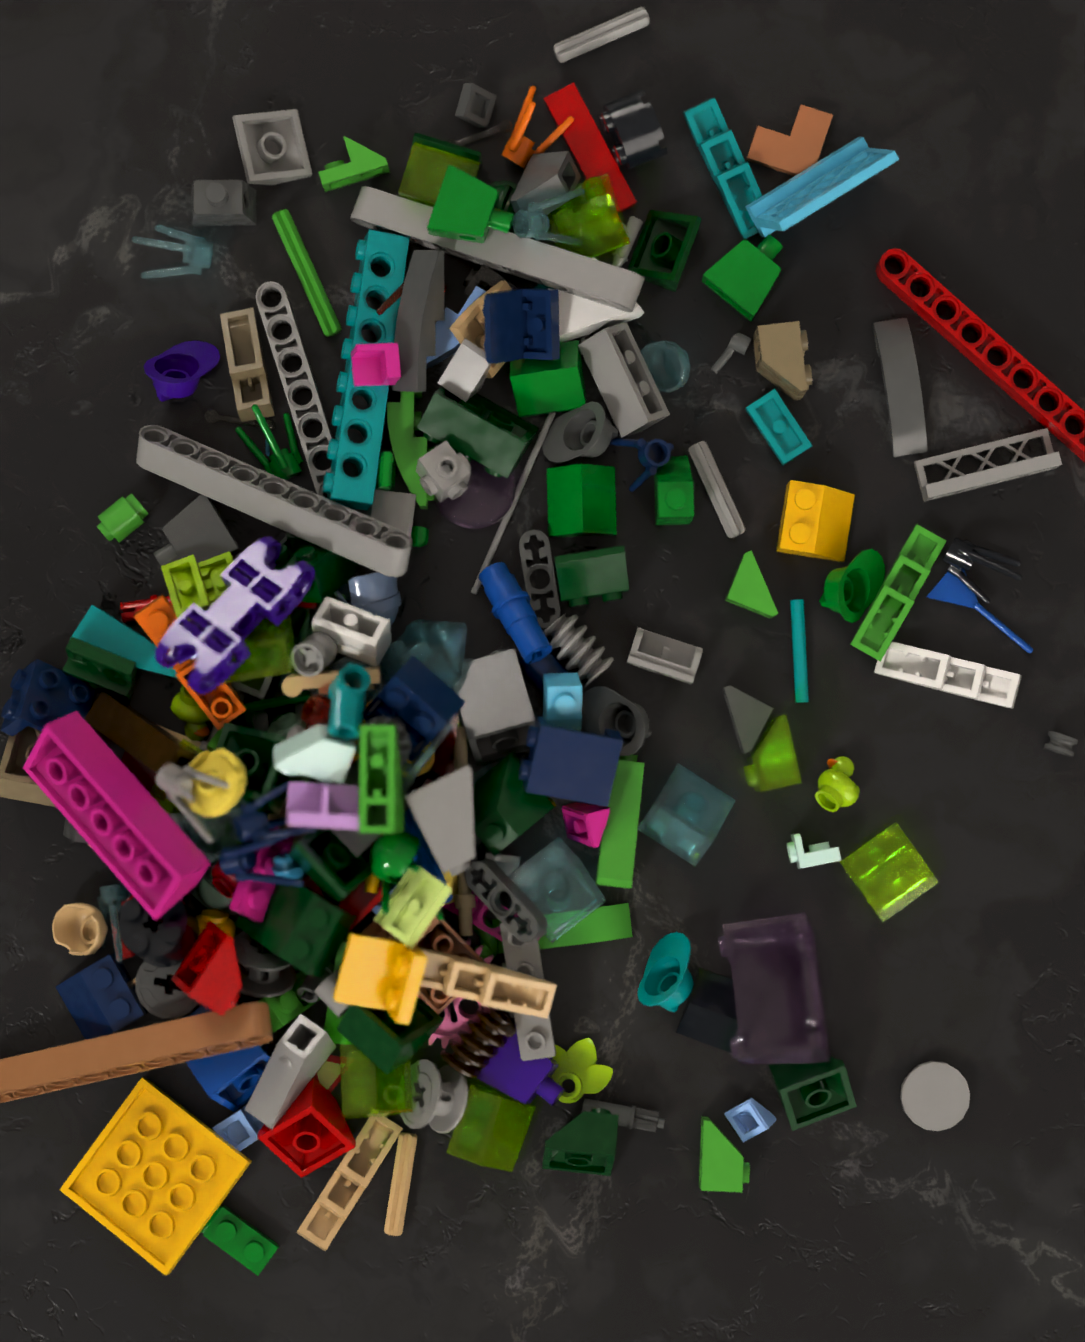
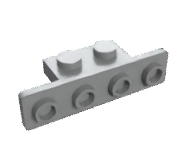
[500,919,556,1061]

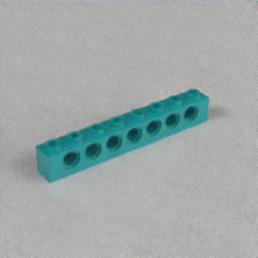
[322,229,410,511]

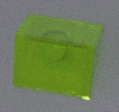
[398,142,480,207]

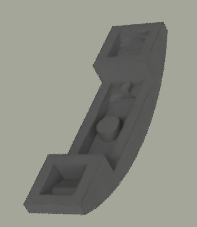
[873,318,928,458]

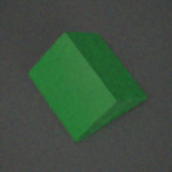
[509,340,587,418]
[547,464,617,537]

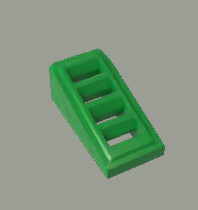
[375,452,396,492]

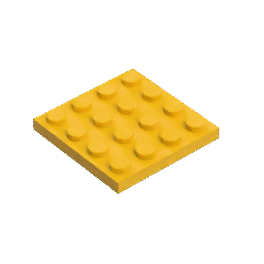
[59,1077,252,1276]

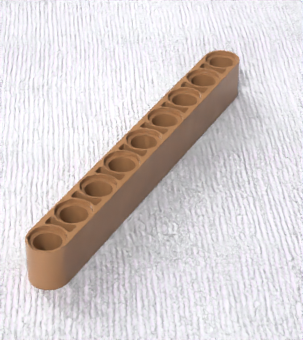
[0,1002,273,1103]

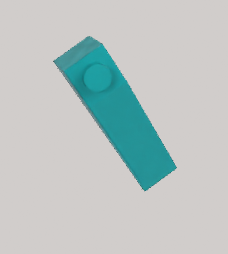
[69,605,177,678]

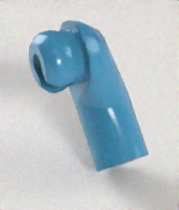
[272,853,305,880]

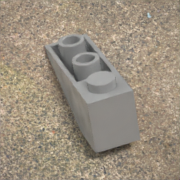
[245,1014,337,1129]

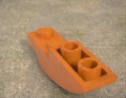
[134,594,247,730]

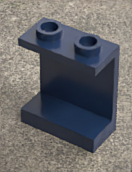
[519,716,623,807]

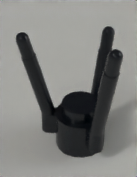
[943,537,1023,604]

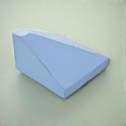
[724,1097,777,1142]

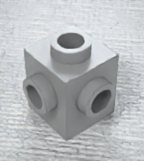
[416,441,471,503]

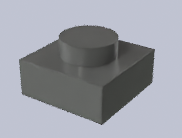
[455,83,497,128]

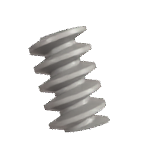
[543,613,614,689]

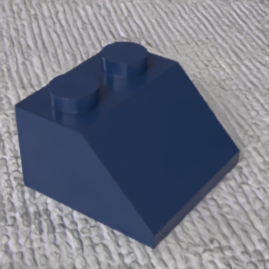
[56,952,148,1040]

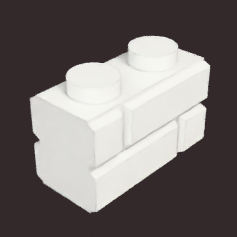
[312,596,392,667]

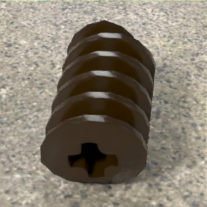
[440,1007,516,1078]

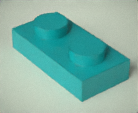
[745,389,812,466]

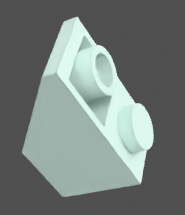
[272,723,356,784]

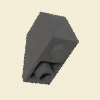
[510,151,581,227]

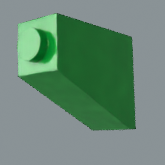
[654,456,694,525]

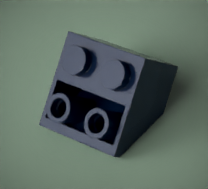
[362,655,466,762]

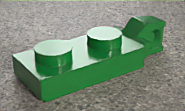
[201,1205,279,1276]

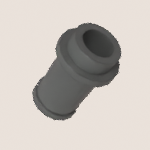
[297,962,334,1003]

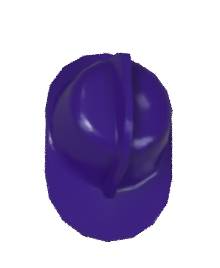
[143,340,220,402]

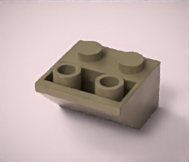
[752,321,812,401]

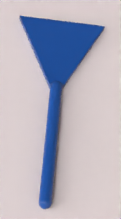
[926,568,1033,653]

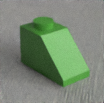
[699,1116,750,1192]

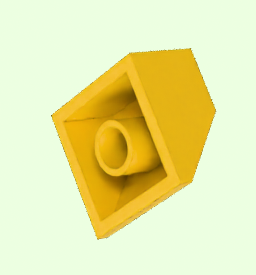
[776,480,855,562]

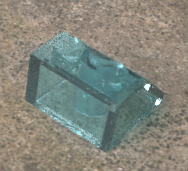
[638,763,736,866]
[508,837,606,943]

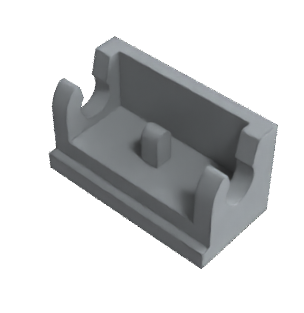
[626,627,703,684]

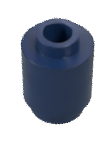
[520,652,569,694]

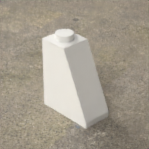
[559,257,644,342]

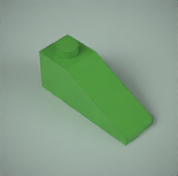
[359,725,404,833]

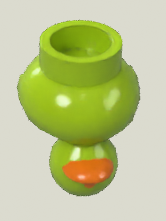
[170,685,210,741]
[815,756,860,812]

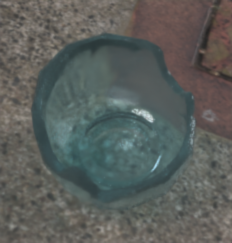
[640,341,691,393]

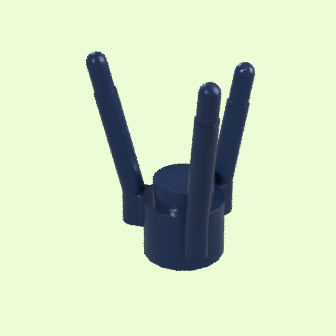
[610,438,674,492]
[233,782,317,843]
[219,836,304,887]

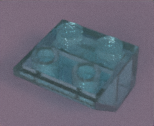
[378,619,467,688]

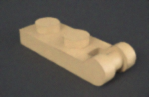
[282,666,382,697]

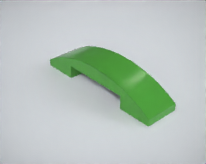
[492,903,633,954]

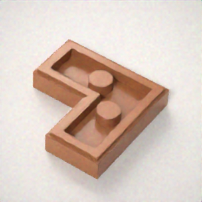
[746,104,833,176]

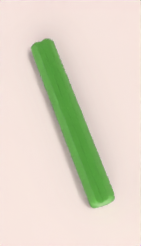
[272,209,341,337]

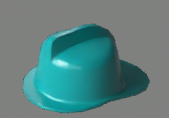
[637,932,694,1012]

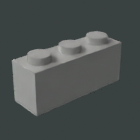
[578,322,670,438]

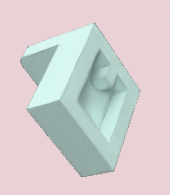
[786,833,841,869]

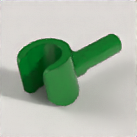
[411,526,429,547]

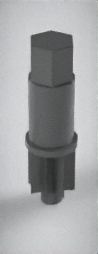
[582,1098,665,1133]

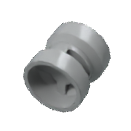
[291,632,337,677]

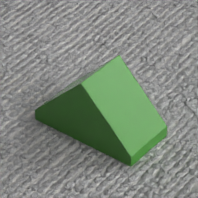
[725,550,779,618]

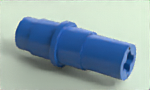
[478,562,552,664]

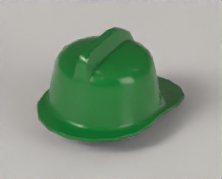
[819,549,885,623]

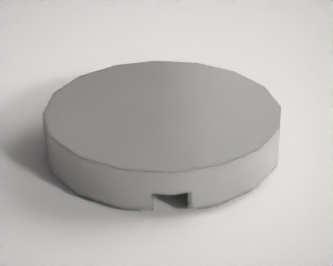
[900,1061,970,1131]

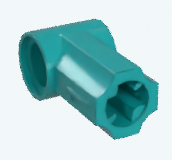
[328,664,370,740]

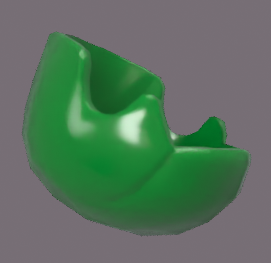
[370,831,420,882]

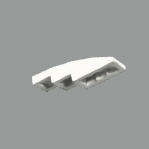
[874,642,1022,709]

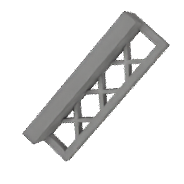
[914,428,1062,502]

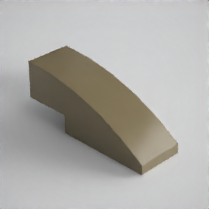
[220,308,275,422]

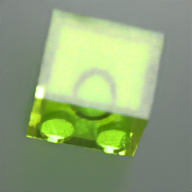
[744,714,802,792]

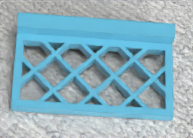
[745,137,899,237]

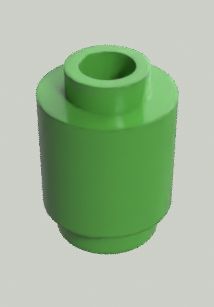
[97,493,149,543]

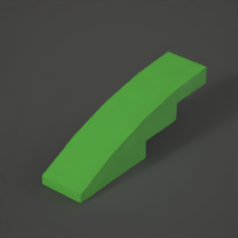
[850,524,947,662]

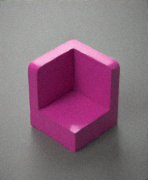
[351,343,401,387]

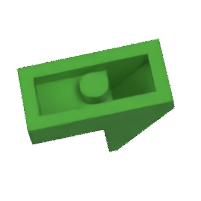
[318,136,390,192]

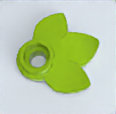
[551,1038,613,1104]

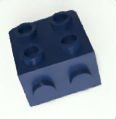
[483,288,560,364]
[1,659,96,737]

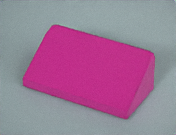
[561,801,610,848]

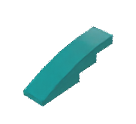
[682,97,762,239]

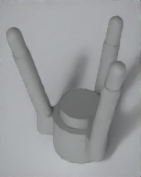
[156,763,229,843]

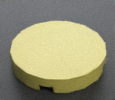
[181,748,247,818]

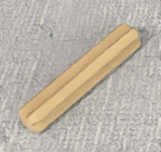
[384,1132,418,1236]

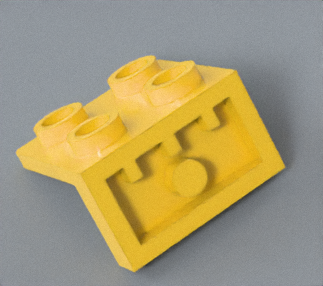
[333,933,428,1025]

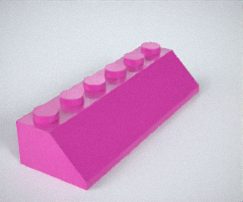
[23,711,211,920]

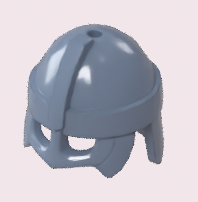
[334,571,402,625]

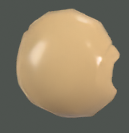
[52,903,108,956]

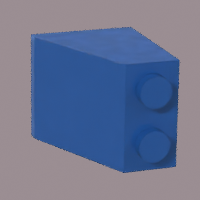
[181,1003,274,1112]

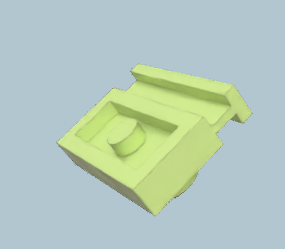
[373,865,453,949]

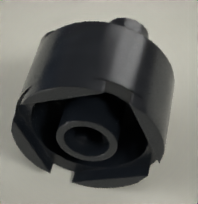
[598,89,667,170]
[119,897,199,968]

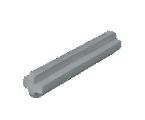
[554,7,650,63]
[688,441,746,538]

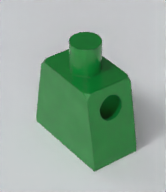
[427,165,514,243]
[701,235,783,322]

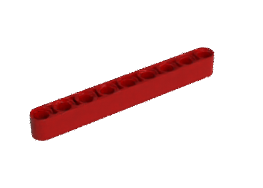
[876,248,1085,463]

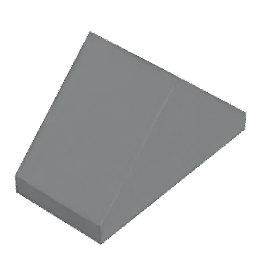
[437,338,491,402]

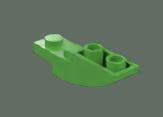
[387,391,435,509]

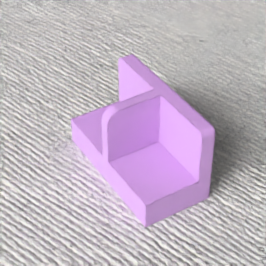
[285,781,359,830]

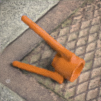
[501,85,574,169]

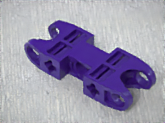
[155,536,315,694]

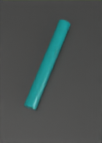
[790,599,809,703]

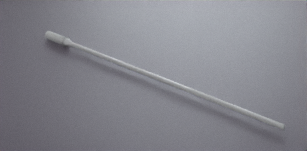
[471,216,643,595]

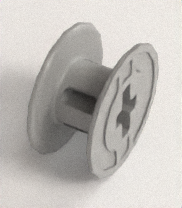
[398,1059,468,1133]

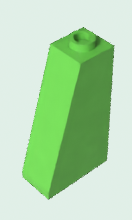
[595,755,645,888]

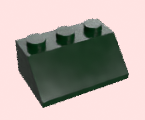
[417,386,539,479]

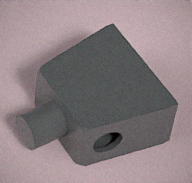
[191,180,257,226]
[154,494,242,566]

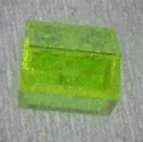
[548,173,630,258]
[222,607,298,683]
[340,1044,413,1119]
[446,1082,536,1172]

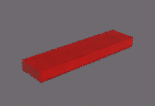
[544,82,637,220]

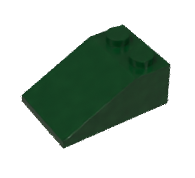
[235,884,356,978]

